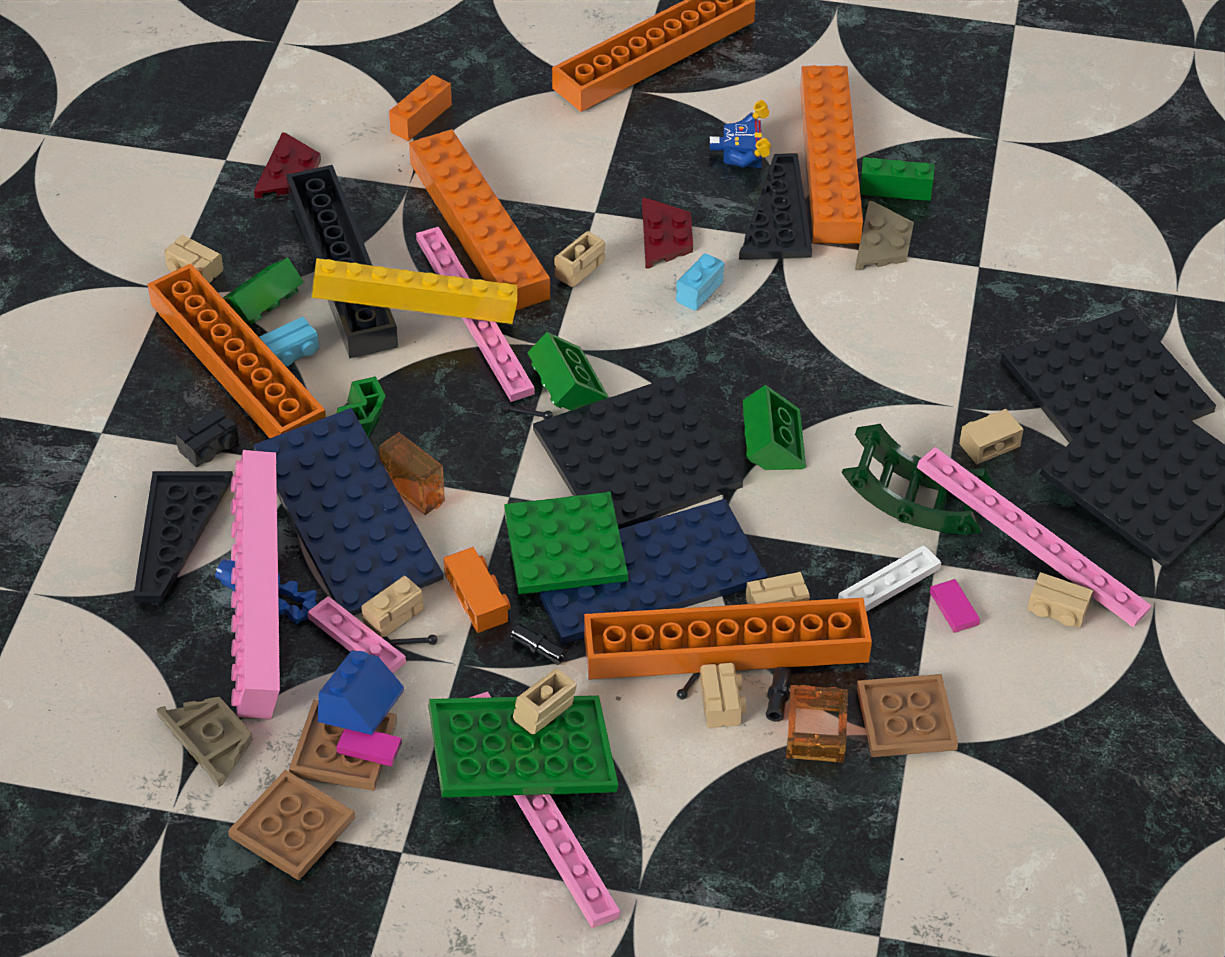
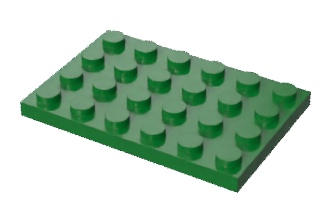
[428,695,618,797]

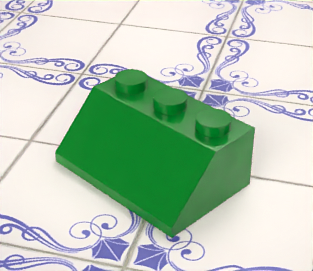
[860,157,935,201]
[222,257,304,325]
[527,332,609,411]
[743,385,806,470]

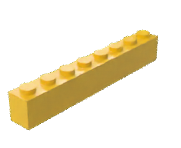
[312,258,517,324]

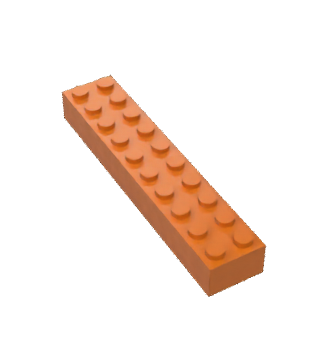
[552,0,756,112]
[800,65,863,244]
[409,129,550,311]
[147,263,326,438]
[584,597,872,679]

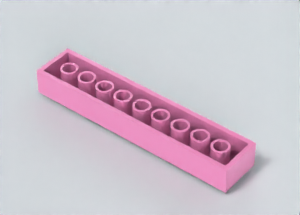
[231,450,280,719]

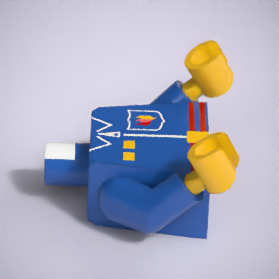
[709,100,771,168]

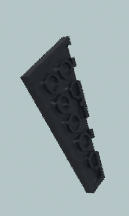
[739,153,812,260]
[133,471,233,603]

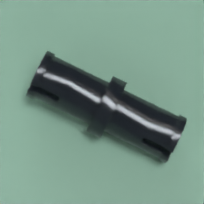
[510,623,567,665]
[766,667,791,722]

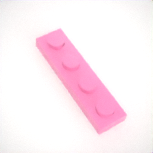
[308,596,406,673]

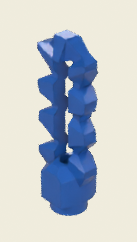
[215,559,317,624]

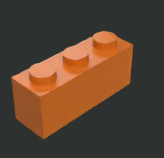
[389,75,452,141]
[443,547,511,633]

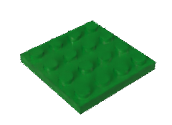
[504,492,628,594]

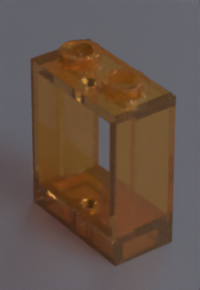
[379,432,445,515]
[786,685,848,762]

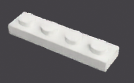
[838,545,941,612]

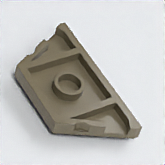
[855,201,914,270]
[157,697,253,787]

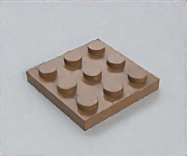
[857,674,958,757]
[289,700,397,791]
[228,770,355,880]

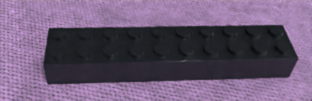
[286,165,398,359]

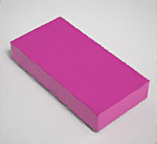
[930,579,980,633]
[336,729,402,767]

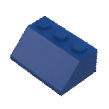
[318,650,404,735]

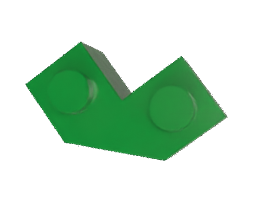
[337,376,386,438]

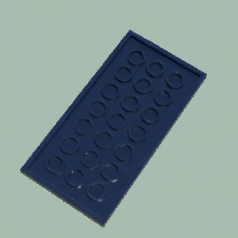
[254,408,444,616]
[538,499,768,644]

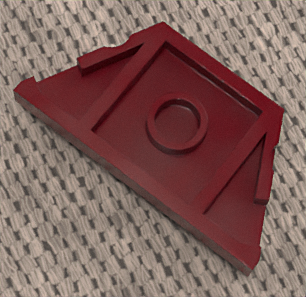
[254,132,321,199]
[642,198,693,269]

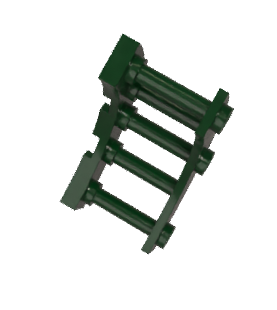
[842,423,995,535]

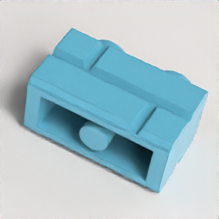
[676,253,724,311]
[259,317,319,366]

